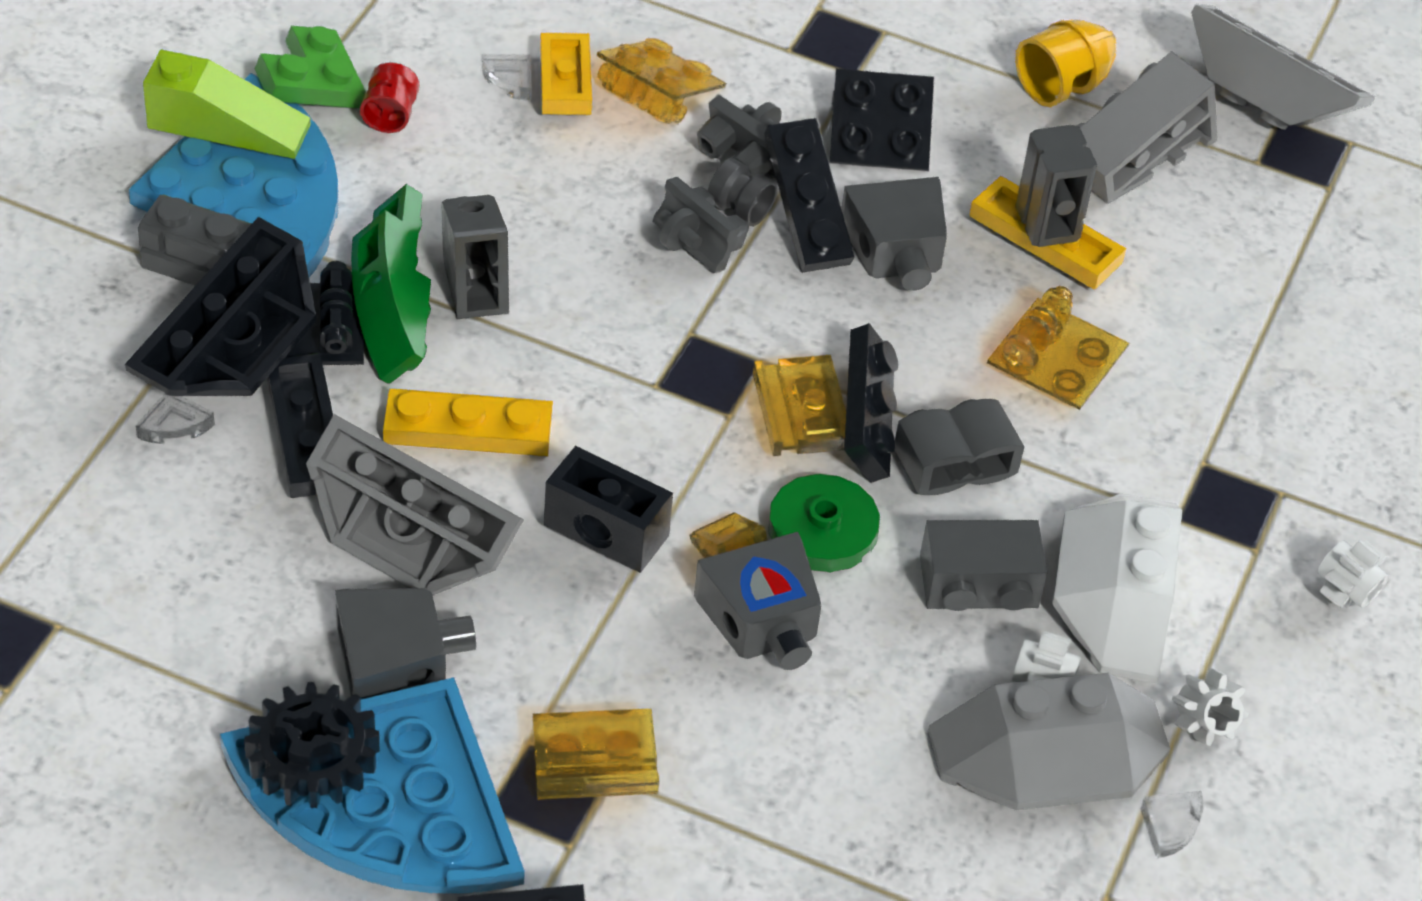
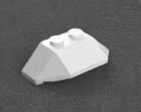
[1052,494,1182,683]

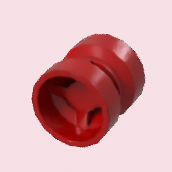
[360,62,420,133]

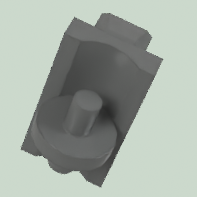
[697,94,782,179]
[652,177,749,273]

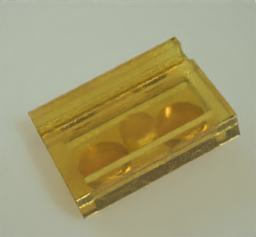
[753,355,846,456]
[532,708,660,800]

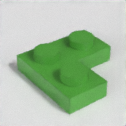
[254,25,366,108]

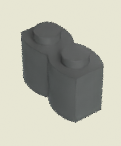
[895,399,1025,495]

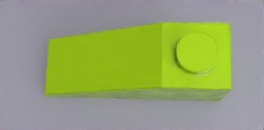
[143,49,311,159]

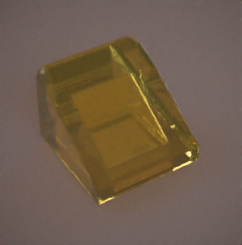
[689,512,768,558]

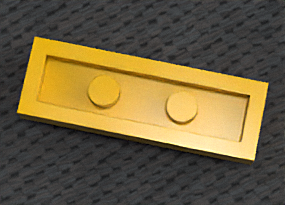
[969,175,1127,290]
[383,388,553,456]

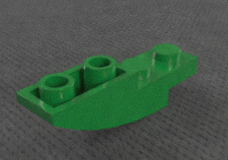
[351,184,431,384]

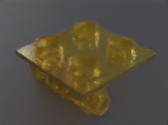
[596,38,727,124]
[987,286,1129,410]

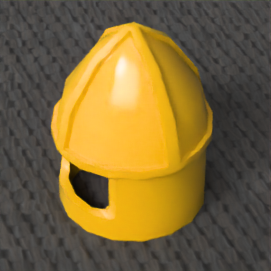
[1015,20,1116,107]

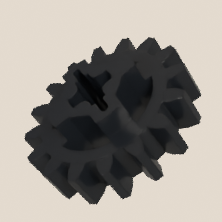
[244,682,380,809]

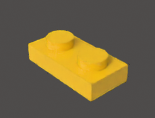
[540,32,592,115]

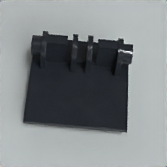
[829,69,934,171]
[285,261,364,365]

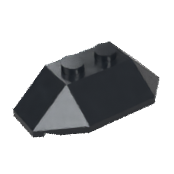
[125,217,317,396]

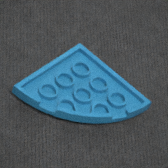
[129,73,338,277]
[220,677,525,894]

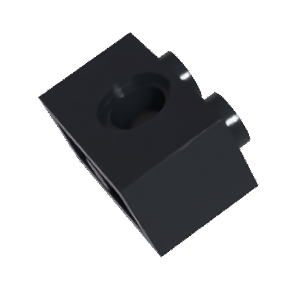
[544,445,673,573]

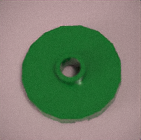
[768,474,880,572]

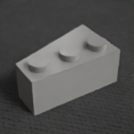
[1076,51,1217,204]

